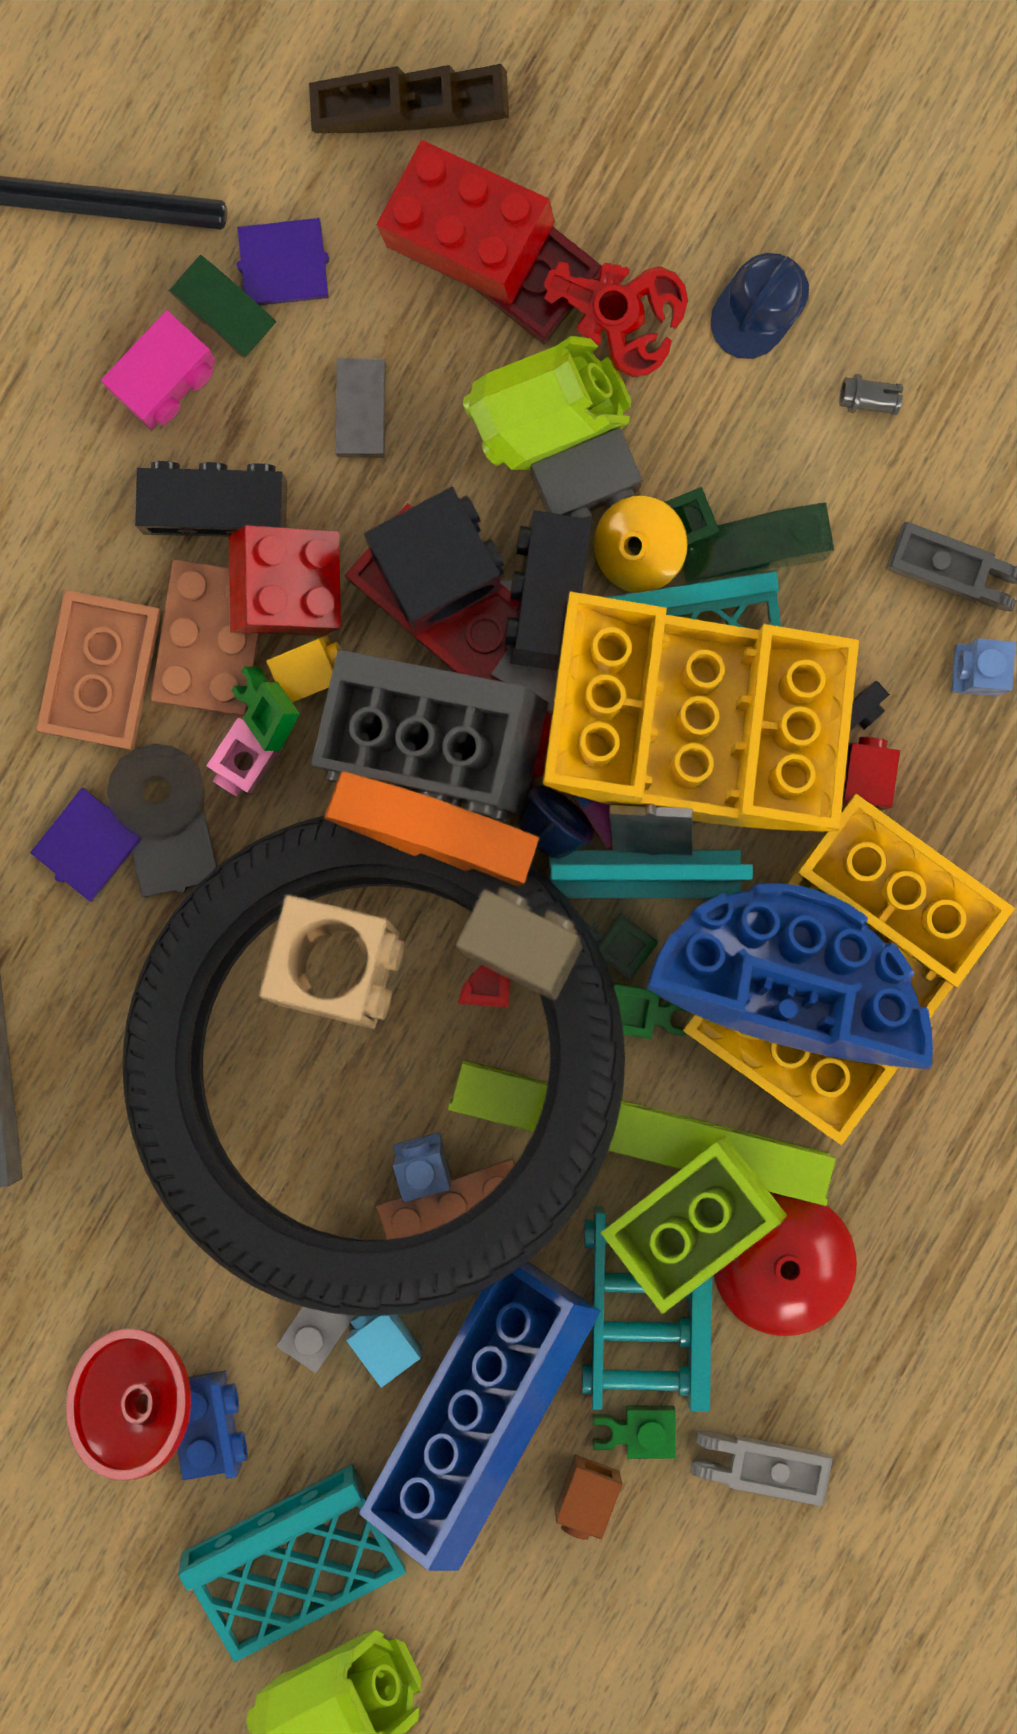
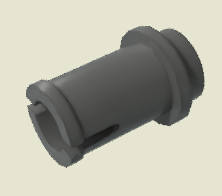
[839,374,903,415]

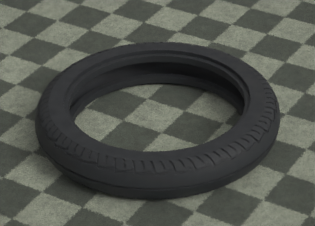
[123,816,625,1316]

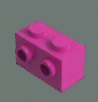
[101,310,216,431]

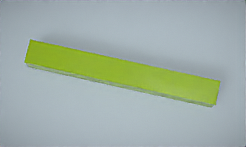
[448,1060,836,1206]

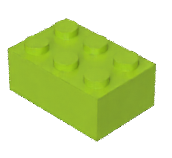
[601,1136,787,1314]

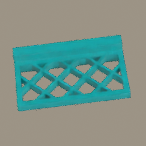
[606,571,781,627]
[549,850,753,898]
[178,1464,406,1663]

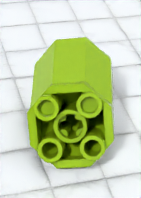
[463,336,631,470]
[246,1630,422,1734]

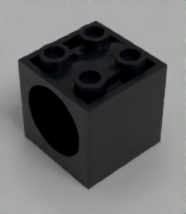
[364,486,504,636]

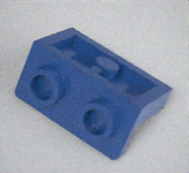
[177,1370,248,1480]

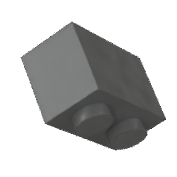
[530,427,643,519]

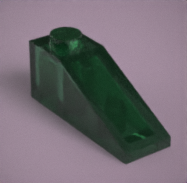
[682,502,834,584]

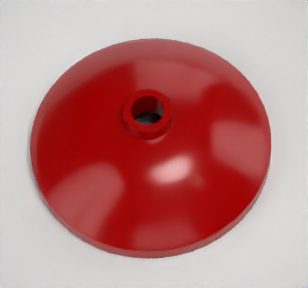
[713,1192,857,1336]
[66,1329,191,1481]

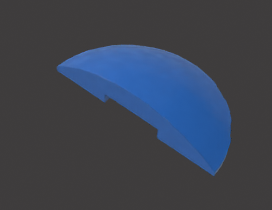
[647,883,933,1069]

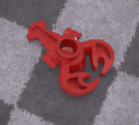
[544,262,688,377]

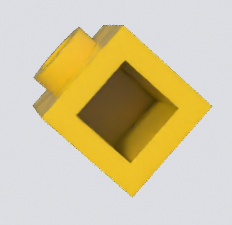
[266,634,342,703]

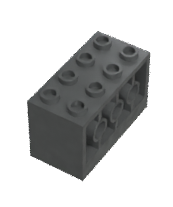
[311,649,549,822]

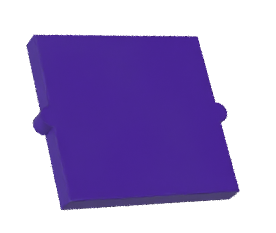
[237,218,329,305]
[30,787,144,902]

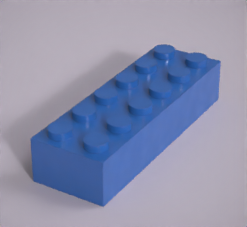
[359,1261,601,1571]

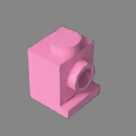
[207,717,284,797]

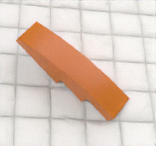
[324,771,539,887]

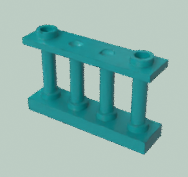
[582,1206,712,1412]

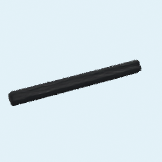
[0,176,227,229]

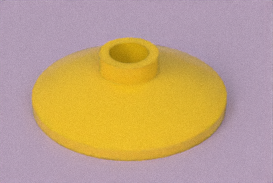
[594,495,688,593]

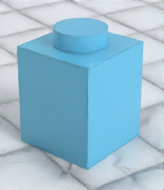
[346,1315,422,1388]

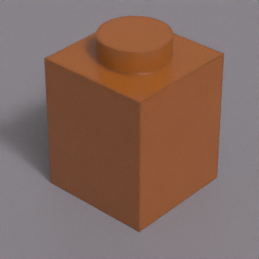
[555,1454,622,1540]

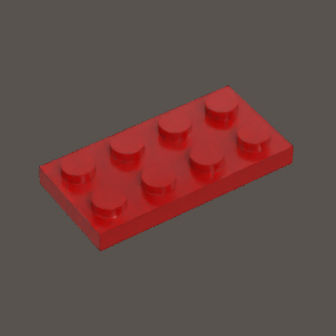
[345,503,518,681]

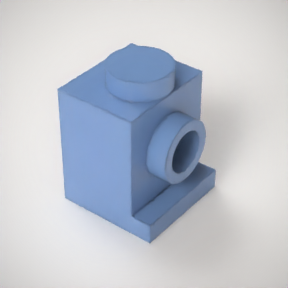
[951,638,1017,697]
[393,1132,452,1202]

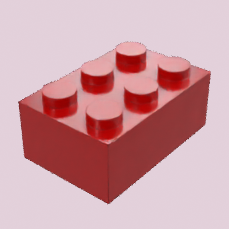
[376,139,555,306]

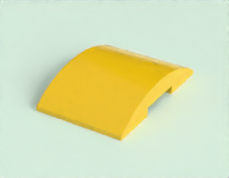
[543,592,859,831]
[683,793,1015,1146]

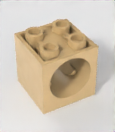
[259,895,404,1029]

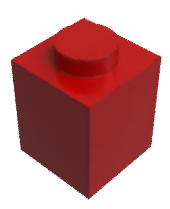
[842,737,900,810]

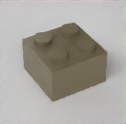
[456,888,582,1001]

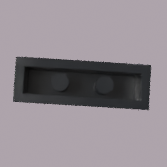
[135,461,287,537]
[503,510,591,671]

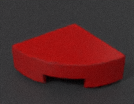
[458,965,511,1008]

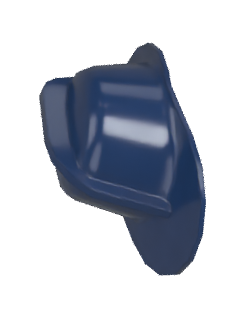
[711,253,809,359]
[518,785,594,859]

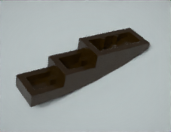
[309,64,509,133]

